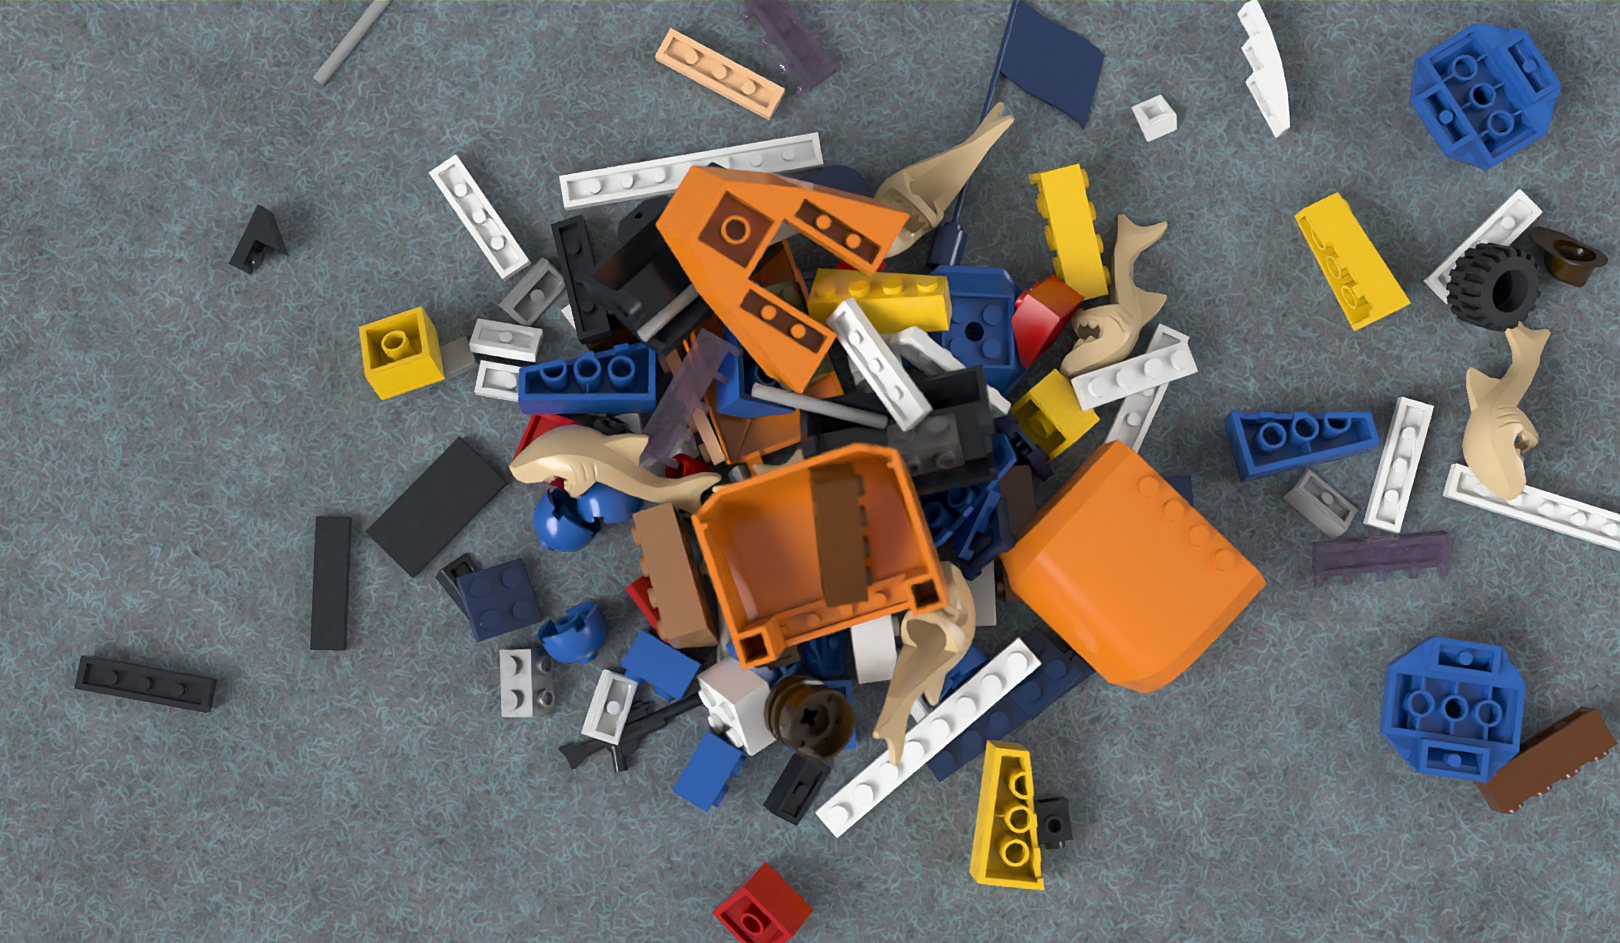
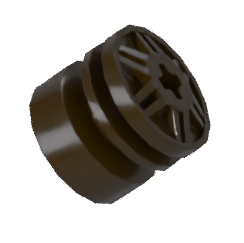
[763,674,856,762]

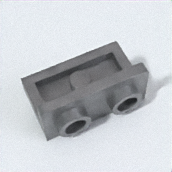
[886,412,965,477]
[499,648,555,717]

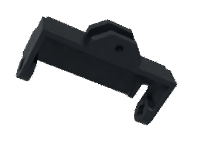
[580,162,784,358]
[800,365,999,496]

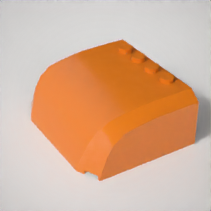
[999,440,1267,694]
[691,443,951,670]

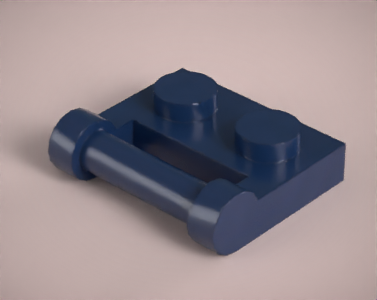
[959,496,1017,581]

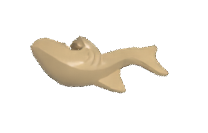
[874,102,1014,259]
[1059,214,1168,382]
[1462,321,1551,501]
[509,425,722,514]
[873,561,976,766]

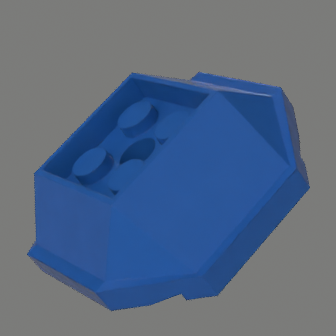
[1410,23,1562,171]
[900,265,1030,398]
[1379,636,1526,783]

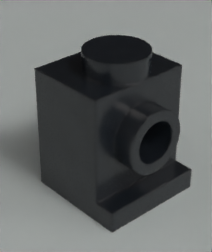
[1033,796,1073,849]

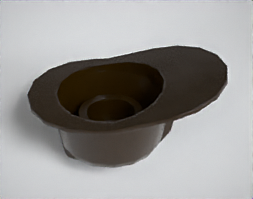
[1529,226,1608,287]

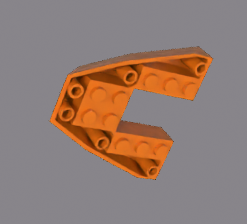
[656,165,910,394]

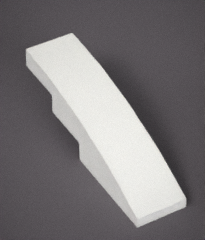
[1237,0,1290,138]

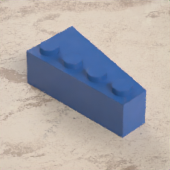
[518,342,657,414]

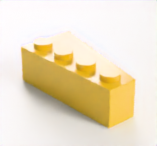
[1028,163,1111,301]
[1294,192,1411,331]
[807,268,952,335]
[969,740,1044,890]

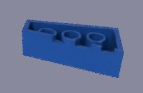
[1223,411,1381,483]

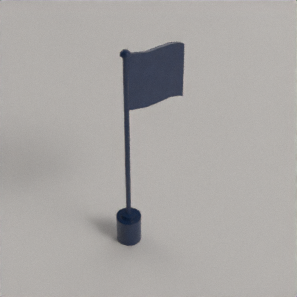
[926,0,1104,270]

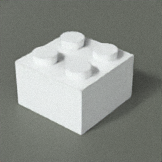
[850,614,901,684]
[697,655,776,757]

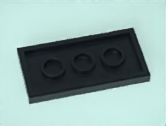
[365,437,508,578]

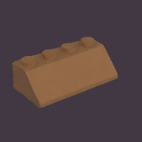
[630,501,720,649]

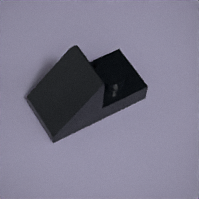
[229,204,289,275]

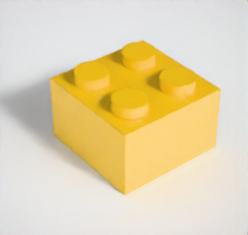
[359,306,445,400]
[1009,368,1100,463]

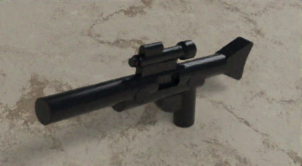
[559,692,704,773]

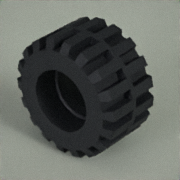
[1446,242,1542,332]

